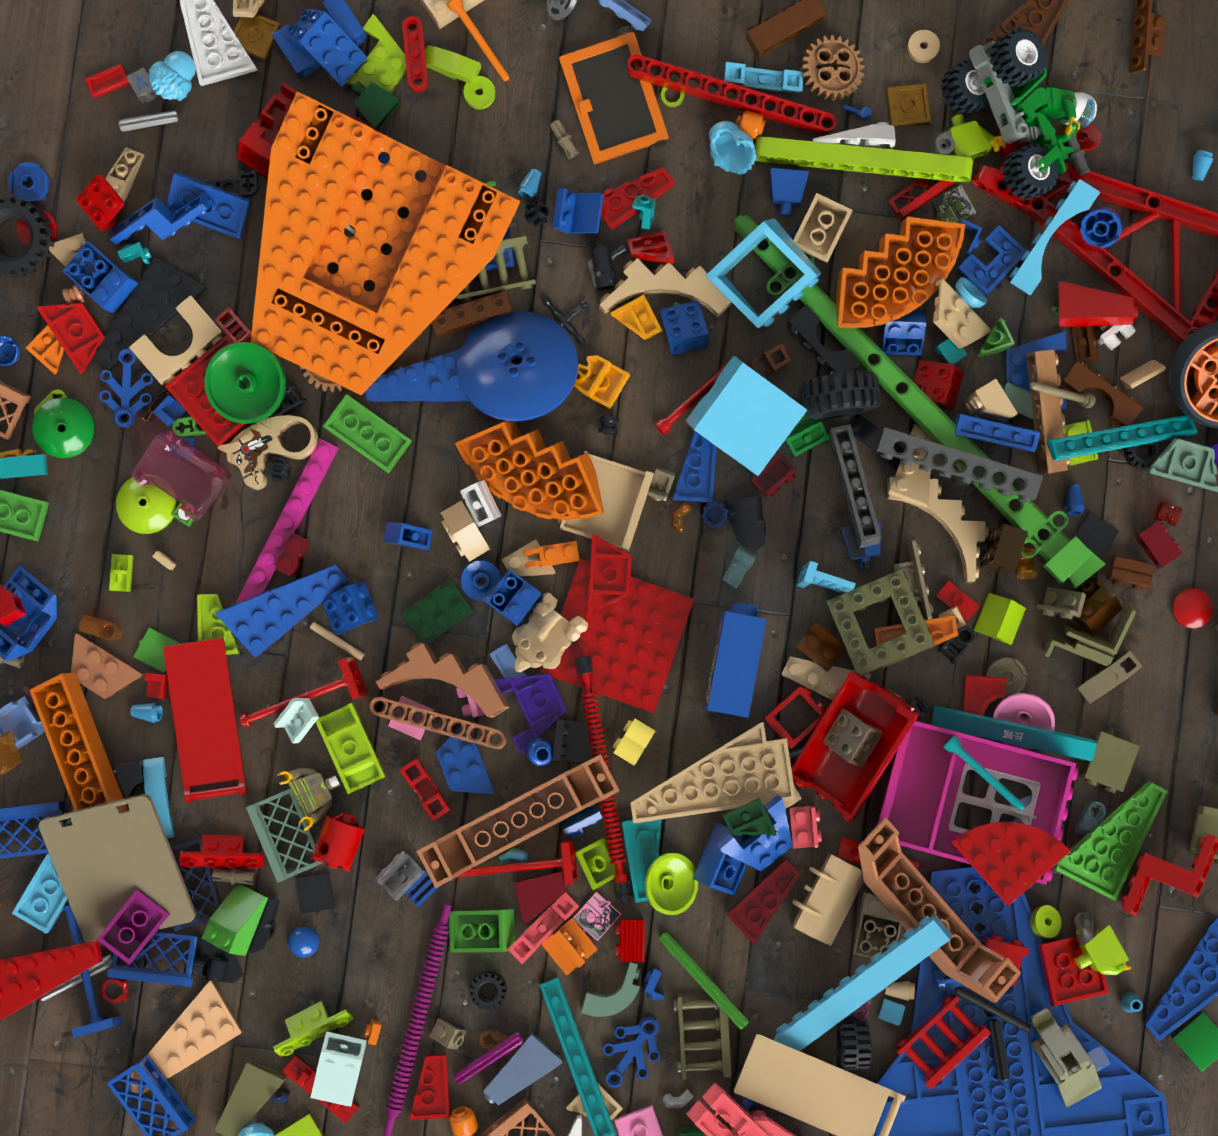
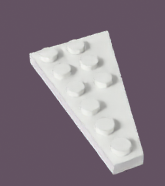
[180,0,258,86]

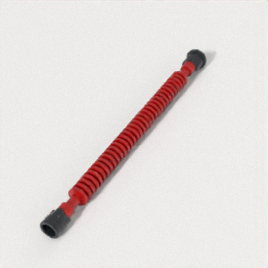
[575,656,634,904]

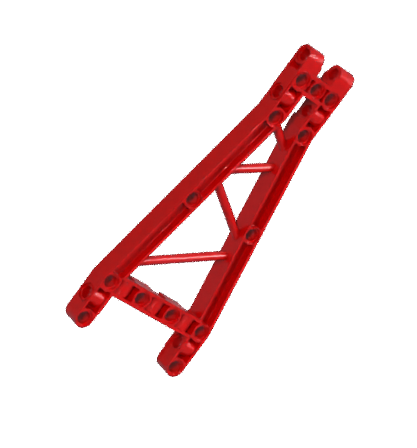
[972,132,1218,363]

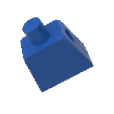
[769,168,809,217]

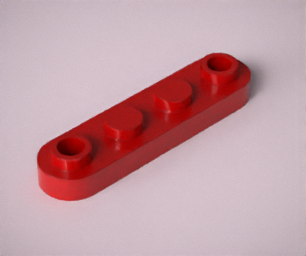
[402,16,428,93]

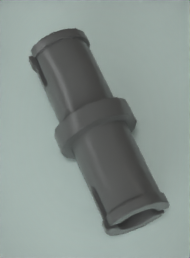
[1065,134,1091,176]

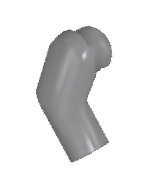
[663,1089,694,1109]

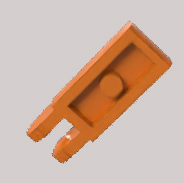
[523,541,580,568]

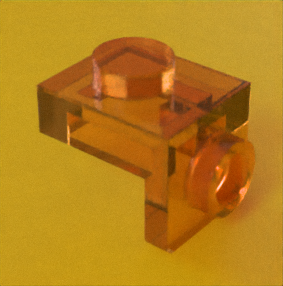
[1014,547,1037,580]

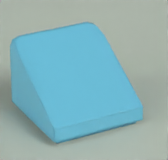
[878,998,905,1026]

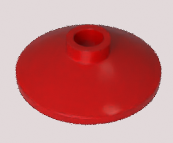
[1061,123,1102,151]

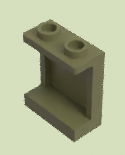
[1080,731,1140,794]
[1189,805,1218,864]

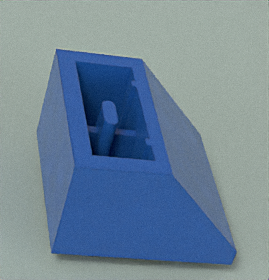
[881,309,926,356]
[485,569,542,626]

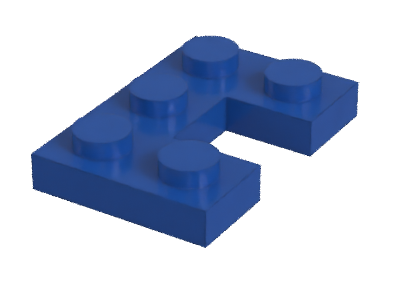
[957,225,1027,296]

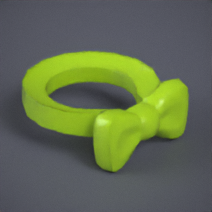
[661,77,684,107]

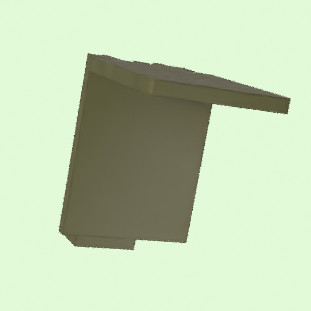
[1043,600,1136,667]
[1030,1008,1102,1107]

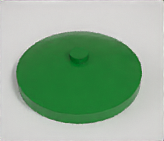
[204,342,286,424]

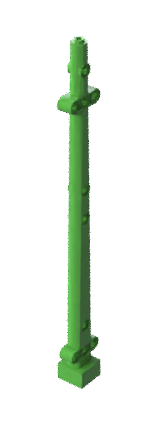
[733,214,1093,583]

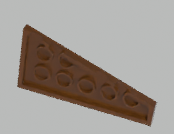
[977,0,1069,51]

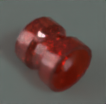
[1154,501,1182,526]

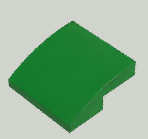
[785,405,830,457]
[1173,1012,1218,1073]

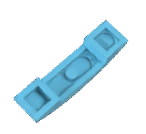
[724,62,804,93]
[143,757,175,838]

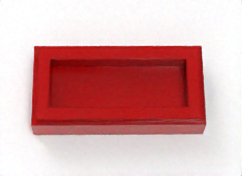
[85,64,130,98]

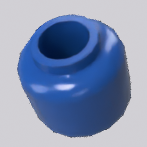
[525,738,554,766]

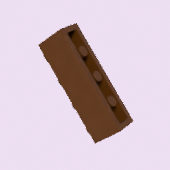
[746,0,828,58]

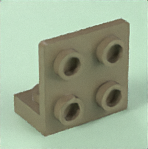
[823,708,883,768]

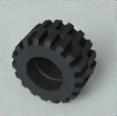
[837,1016,872,1070]

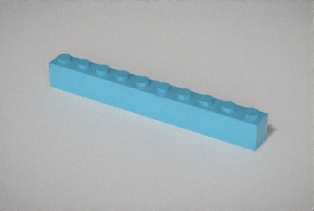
[774,914,952,1051]

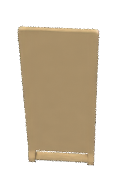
[734,1034,906,1136]

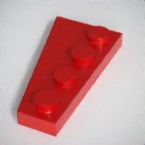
[601,167,676,231]

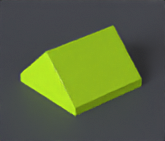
[974,593,1026,645]
[575,838,616,890]

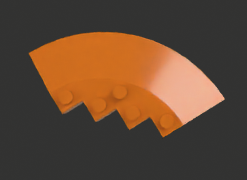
[836,217,965,328]
[455,421,604,520]

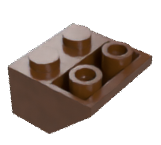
[1073,577,1123,636]

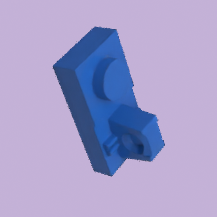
[560,803,602,840]

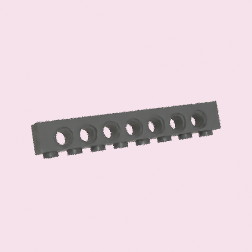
[877,427,1043,503]

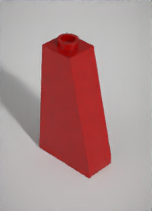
[1058,282,1138,327]

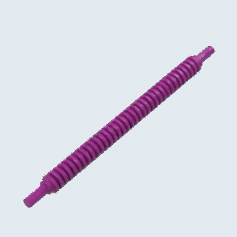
[383,904,452,1136]

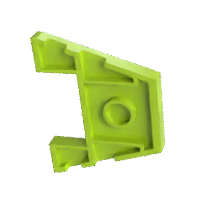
[329,14,407,93]

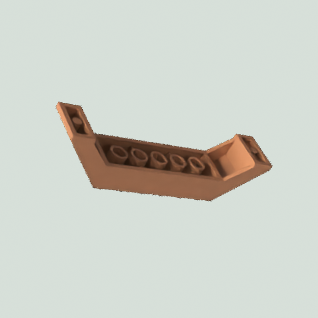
[417,754,620,888]
[858,818,1021,1003]

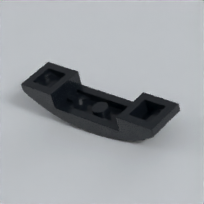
[848,414,905,472]

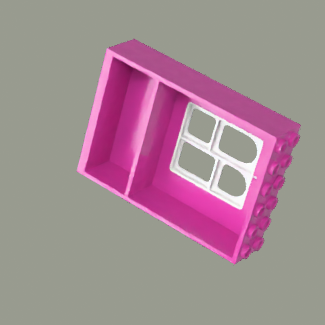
[877,721,1078,885]

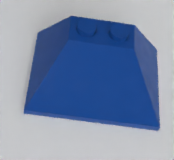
[0,565,57,662]

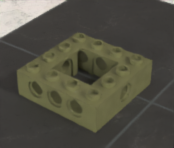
[827,569,935,676]

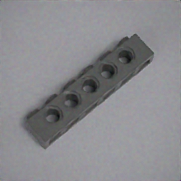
[829,424,881,549]

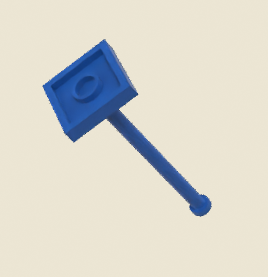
[63,905,124,1038]

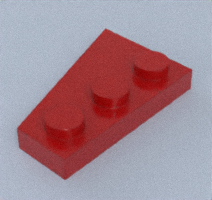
[409,1054,450,1121]

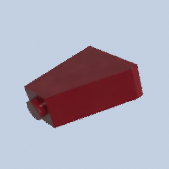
[514,870,570,923]

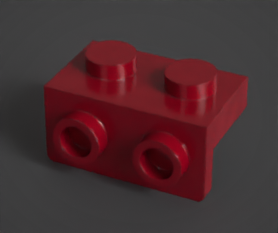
[750,453,797,498]

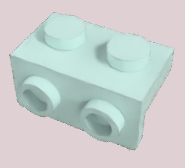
[274,698,319,743]

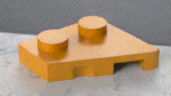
[610,295,663,340]

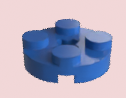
[8,162,50,203]

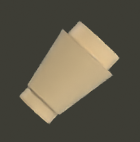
[885,981,915,1001]

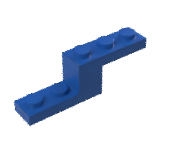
[110,193,209,244]

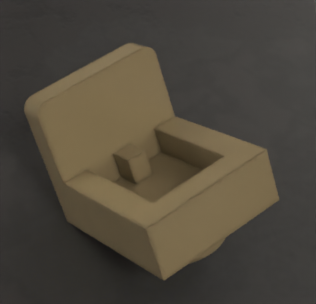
[647,467,676,501]
[429,1018,466,1049]

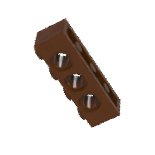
[431,291,512,338]

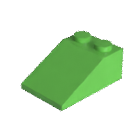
[202,883,268,956]
[449,909,515,953]

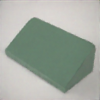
[1003,381,1034,420]

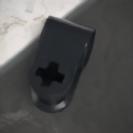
[271,384,307,417]
[937,627,975,664]

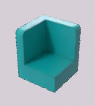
[934,338,967,365]

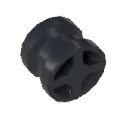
[598,416,619,435]

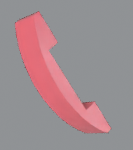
[507,892,579,965]

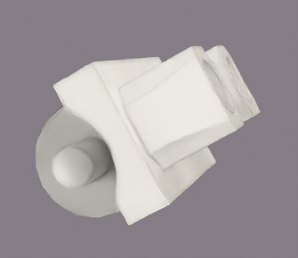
[1097,325,1136,350]

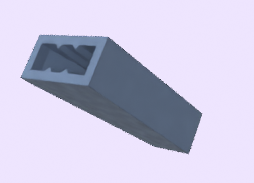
[483,1032,563,1105]

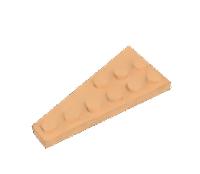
[130,981,243,1094]

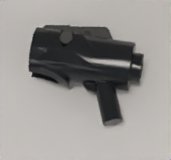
[588,243,626,290]

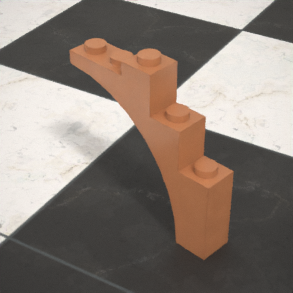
[376,643,509,718]

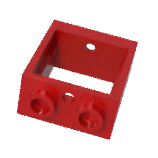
[763,686,827,749]

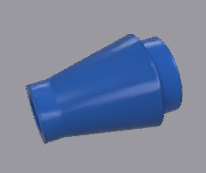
[1064,484,1085,515]

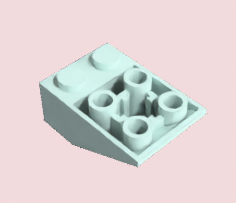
[311,1032,367,1107]

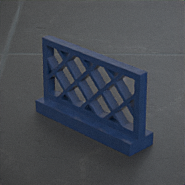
[171,838,220,932]

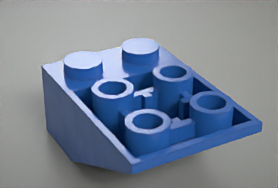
[63,241,139,314]

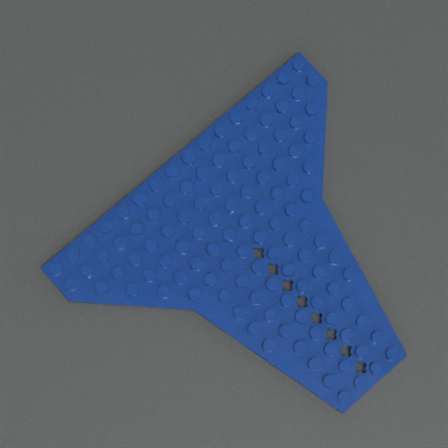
[873,867,1170,1136]

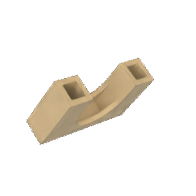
[129,295,225,387]

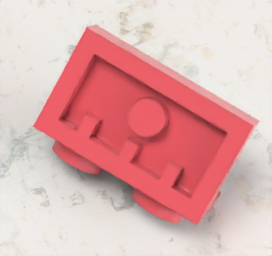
[789,806,822,849]

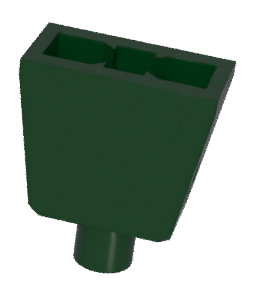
[351,81,402,130]

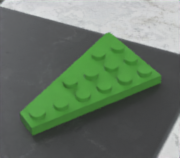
[1052,781,1167,901]

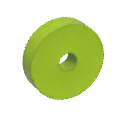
[463,76,496,109]
[1030,905,1061,939]

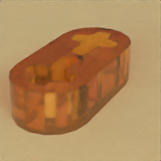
[479,1029,517,1056]

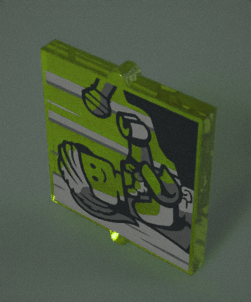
[931,184,977,223]

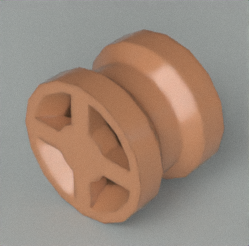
[62,284,86,304]

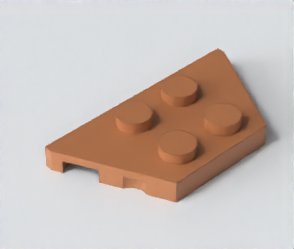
[71,633,144,699]

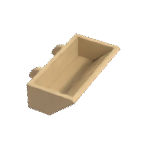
[792,853,864,946]

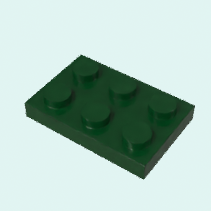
[401,579,474,645]

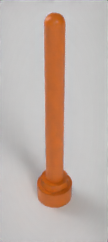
[446,0,509,81]

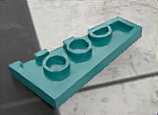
[622,819,661,903]

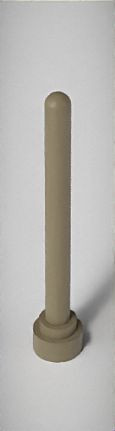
[1030,382,1096,408]

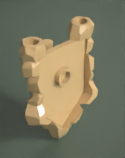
[512,592,588,672]

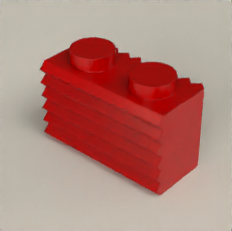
[616,919,645,962]

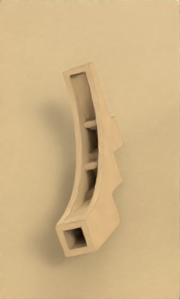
[599,258,732,317]
[887,477,988,583]

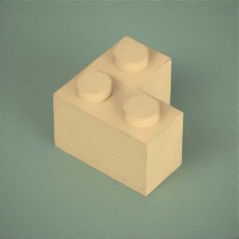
[441,501,490,561]

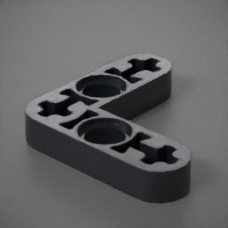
[204,141,259,198]

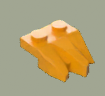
[574,355,630,409]

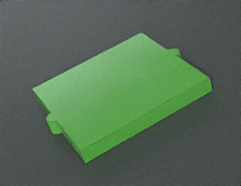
[134,628,181,673]

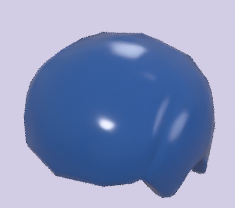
[0,335,21,366]
[287,927,320,958]

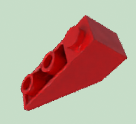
[0,583,27,626]

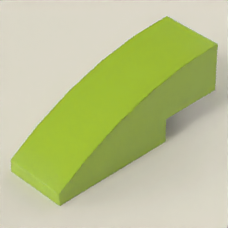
[425,45,481,85]

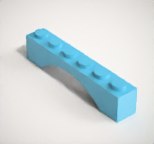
[1009,179,1100,296]

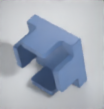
[0,696,45,752]

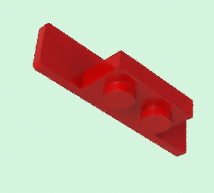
[180,835,263,869]

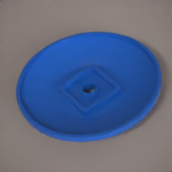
[457,312,578,421]

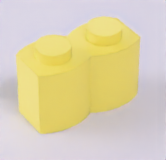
[612,719,655,766]

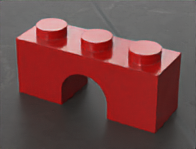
[400,758,451,821]

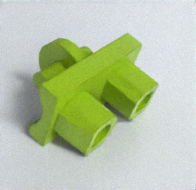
[109,554,133,592]

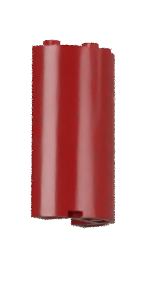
[791,671,919,822]

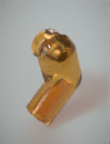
[671,502,692,533]

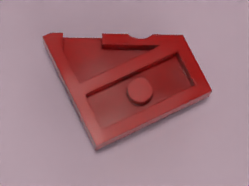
[627,231,674,263]

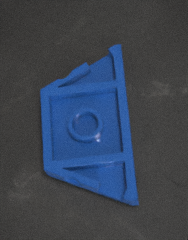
[436,725,495,794]

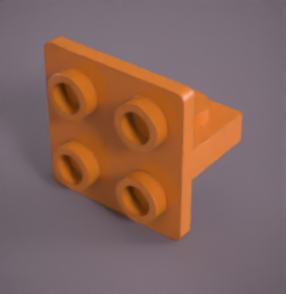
[542,918,597,975]

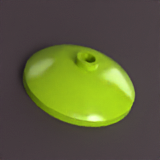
[116,474,177,534]
[645,853,698,915]

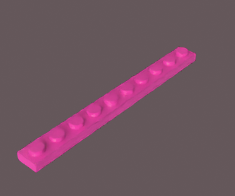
[235,439,339,604]

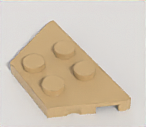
[933,279,992,349]

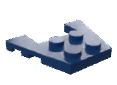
[1005,332,1067,410]
[716,795,793,871]

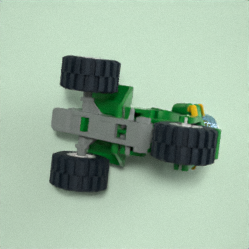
[941,28,1097,200]

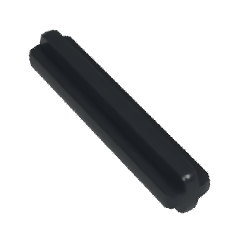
[988,1019,1010,1081]

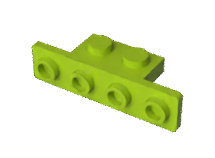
[273,1001,354,1057]

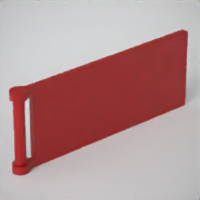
[163,638,247,803]

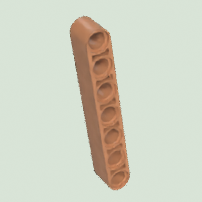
[370,697,507,749]

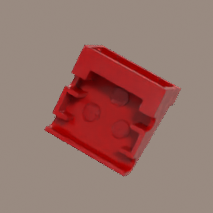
[236,82,297,179]

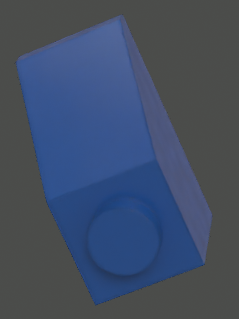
[383,522,432,550]

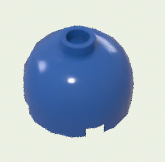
[1080,206,1122,248]

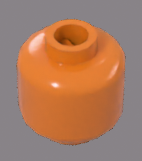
[736,110,766,139]
[449,1106,478,1136]

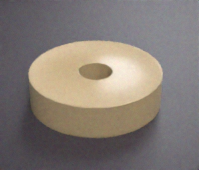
[907,30,940,63]

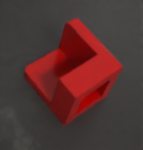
[144,673,168,699]

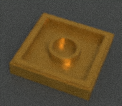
[234,14,281,61]
[886,83,931,128]

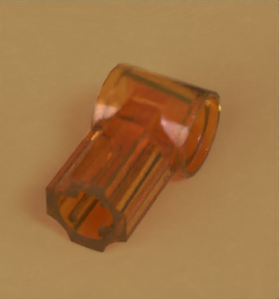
[79,614,123,641]

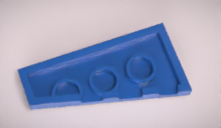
[673,431,717,503]

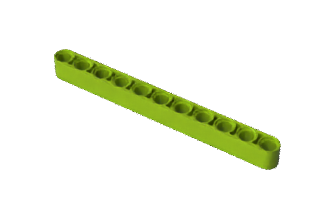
[755,137,973,182]

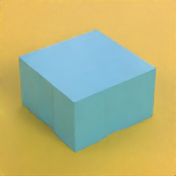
[686,356,807,476]

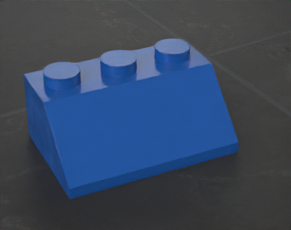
[693,822,751,896]

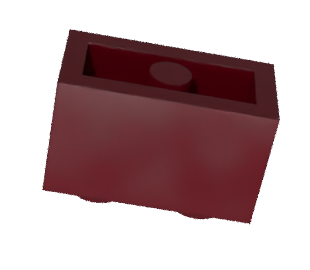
[1134,521,1182,569]

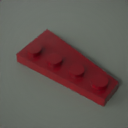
[726,859,800,945]

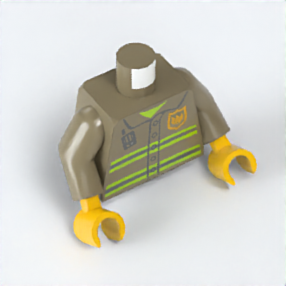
[277,768,341,831]

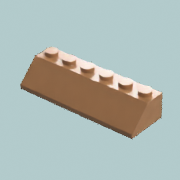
[1026,350,1070,474]

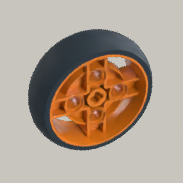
[1169,322,1218,428]

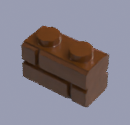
[1106,555,1155,591]

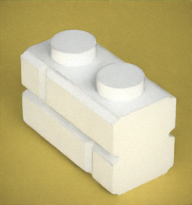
[460,480,502,527]

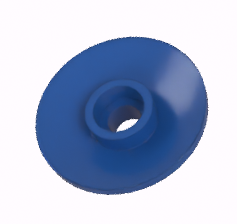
[461,561,501,601]

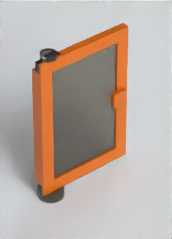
[559,26,669,165]

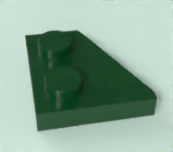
[723,798,777,836]

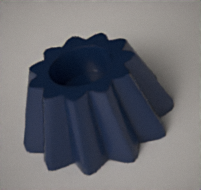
[701,500,729,529]

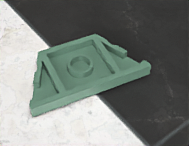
[1147,438,1218,492]

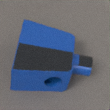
[840,522,881,571]

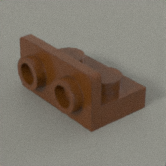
[796,623,846,672]

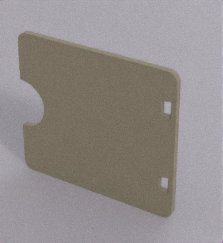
[39,794,196,942]

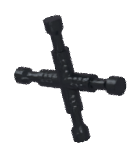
[542,296,589,346]

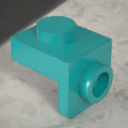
[117,242,152,266]

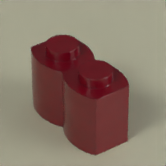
[276,533,310,577]

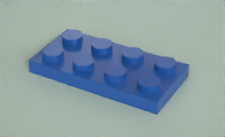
[166,172,251,239]

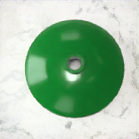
[32,398,94,458]

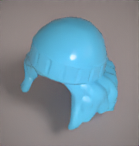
[148,51,196,101]
[709,121,757,175]

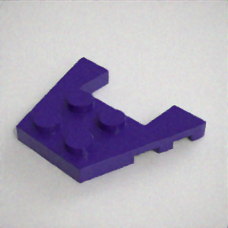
[495,673,567,753]

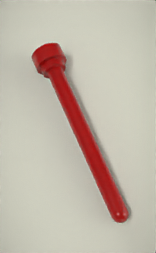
[654,364,727,436]

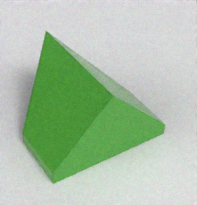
[977,318,1015,357]

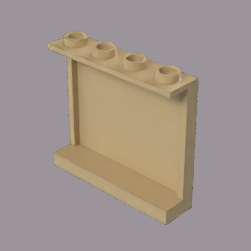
[558,451,654,551]

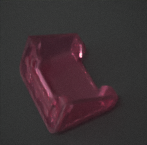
[131,430,232,522]

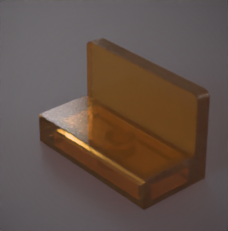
[0,730,22,775]

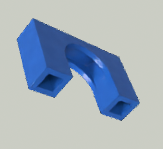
[272,0,367,79]

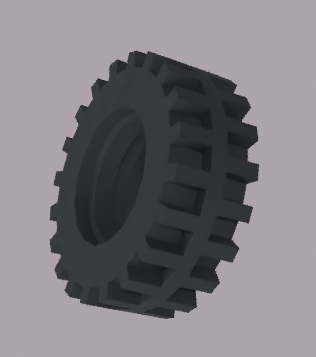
[0,197,54,276]

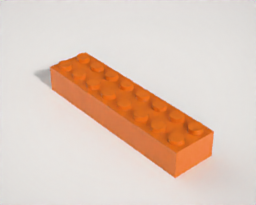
[30,673,127,812]

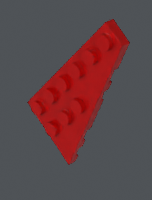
[0,940,103,1021]

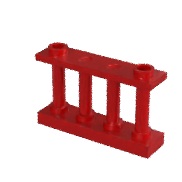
[894,994,991,1089]

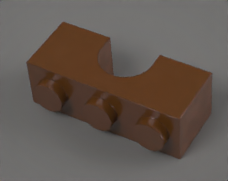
[746,343,792,377]

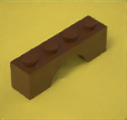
[1060,361,1143,427]

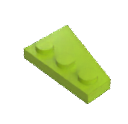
[197,594,240,655]

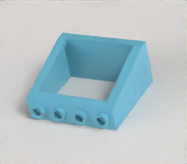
[706,218,821,328]

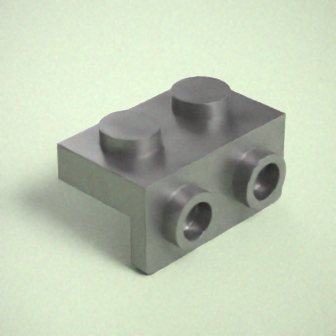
[375,851,425,901]

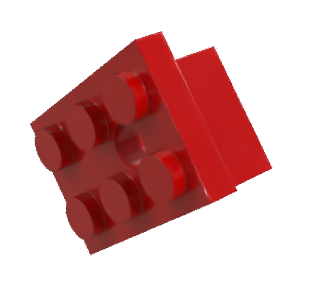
[1121,834,1218,916]

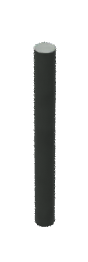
[954,987,1031,1033]

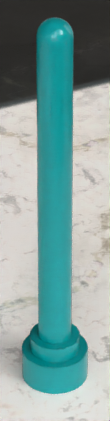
[943,735,1024,811]

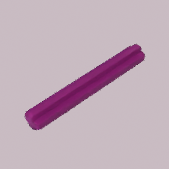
[454,1033,523,1084]

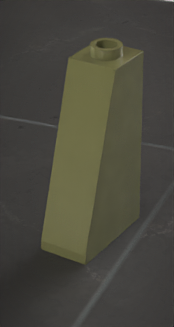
[214,1059,287,1136]

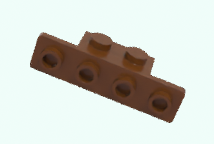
[1130,0,1165,74]

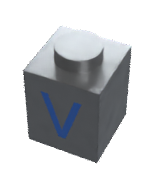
[126,67,157,103]

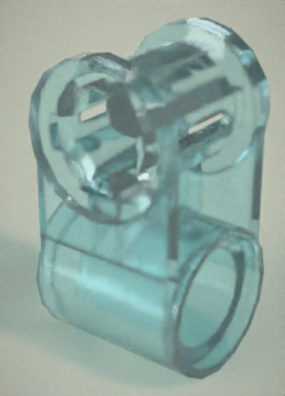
[1074,800,1106,837]

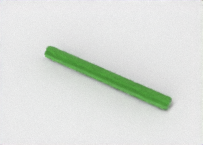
[659,932,749,1029]

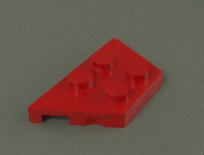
[37,303,105,374]
[588,534,632,613]

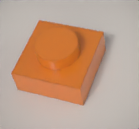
[364,1019,382,1045]

